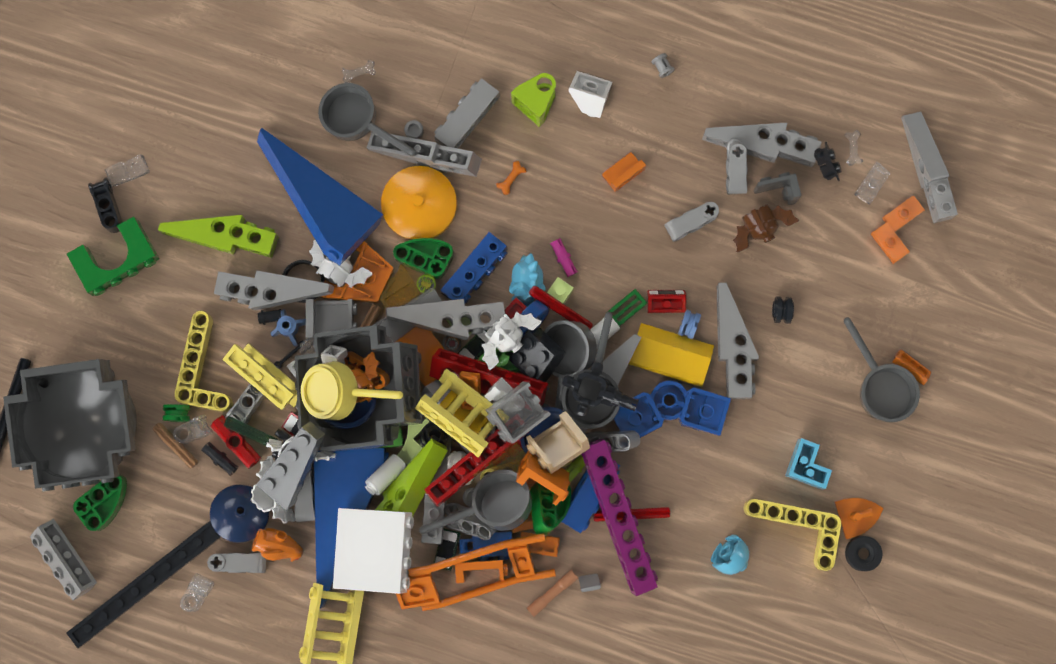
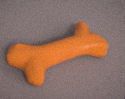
[496,161,527,195]

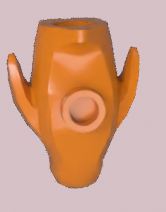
[252,528,303,562]

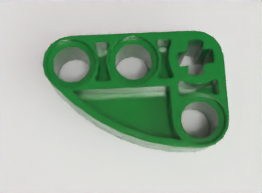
[393,238,454,279]
[73,474,127,531]
[530,482,571,536]

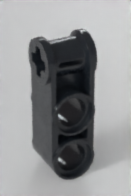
[88,177,123,233]

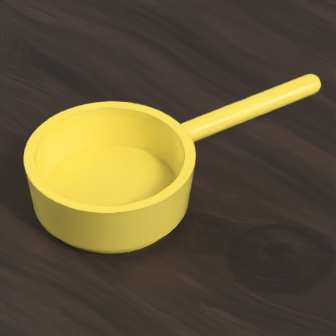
[301,361,403,420]

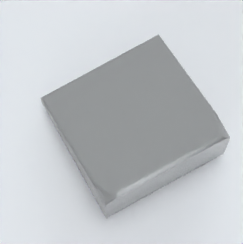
[579,573,601,592]

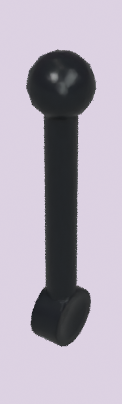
[274,340,307,369]

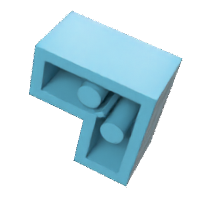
[785,438,832,489]

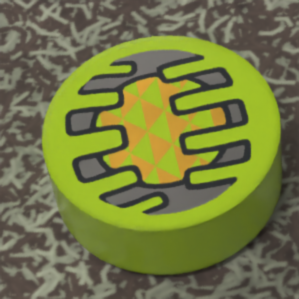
[417,275,436,293]

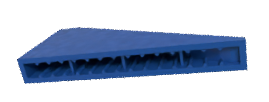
[257,128,383,266]
[314,448,389,609]

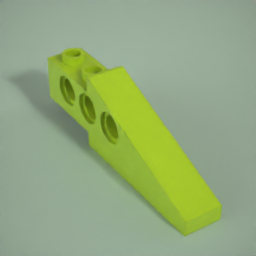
[158,215,279,258]
[375,438,448,517]

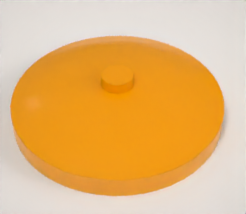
[381,166,457,240]

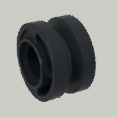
[772,296,794,324]
[420,422,449,448]

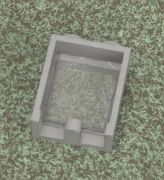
[485,381,551,443]

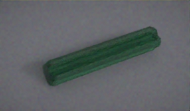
[224,416,278,448]

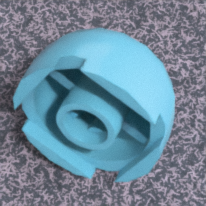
[711,535,750,575]

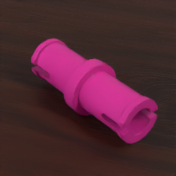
[550,238,578,278]

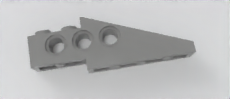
[901,112,958,224]
[702,123,822,167]
[367,132,482,177]
[214,270,334,311]
[716,283,759,399]
[386,299,505,340]
[577,334,641,434]
[421,435,453,544]

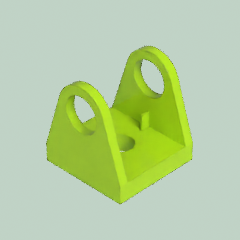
[511,73,556,127]

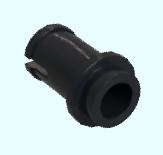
[258,309,281,325]

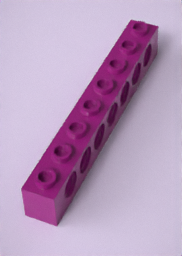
[581,439,658,596]

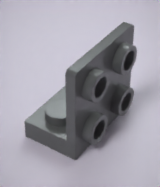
[754,172,802,205]

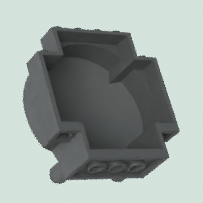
[294,325,425,452]
[3,359,137,492]

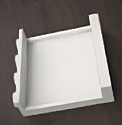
[333,508,414,594]

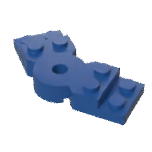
[614,381,731,443]

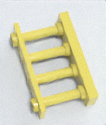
[222,343,297,410]
[415,369,509,457]
[299,583,364,664]

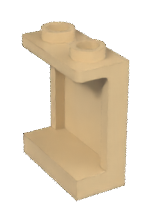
[526,411,590,474]

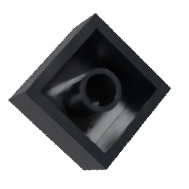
[509,328,566,382]

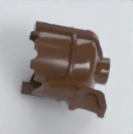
[733,204,799,253]

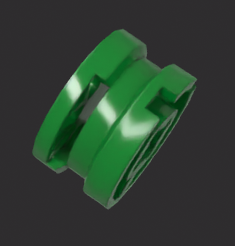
[162,404,190,422]

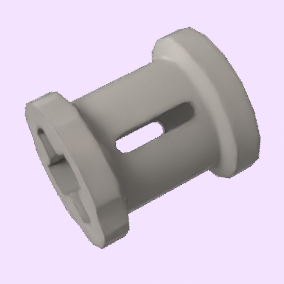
[651,53,675,78]

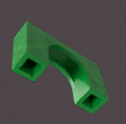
[67,216,160,296]

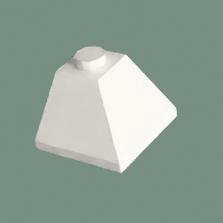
[569,71,612,118]

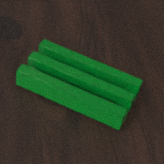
[606,289,647,327]

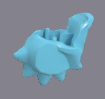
[509,253,546,307]

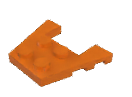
[320,241,394,303]

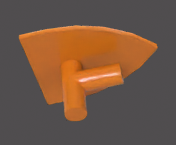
[835,498,883,539]

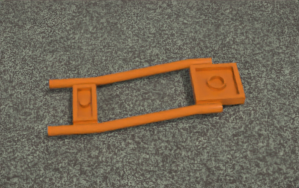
[395,533,556,611]

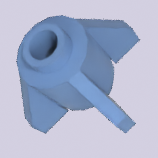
[270,309,306,347]

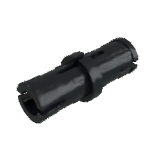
[201,442,239,476]

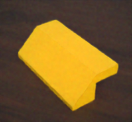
[628,323,714,387]

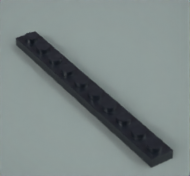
[66,521,221,649]

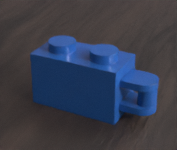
[459,532,512,561]

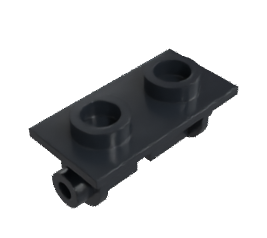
[814,142,842,181]

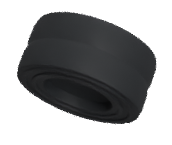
[845,536,883,572]

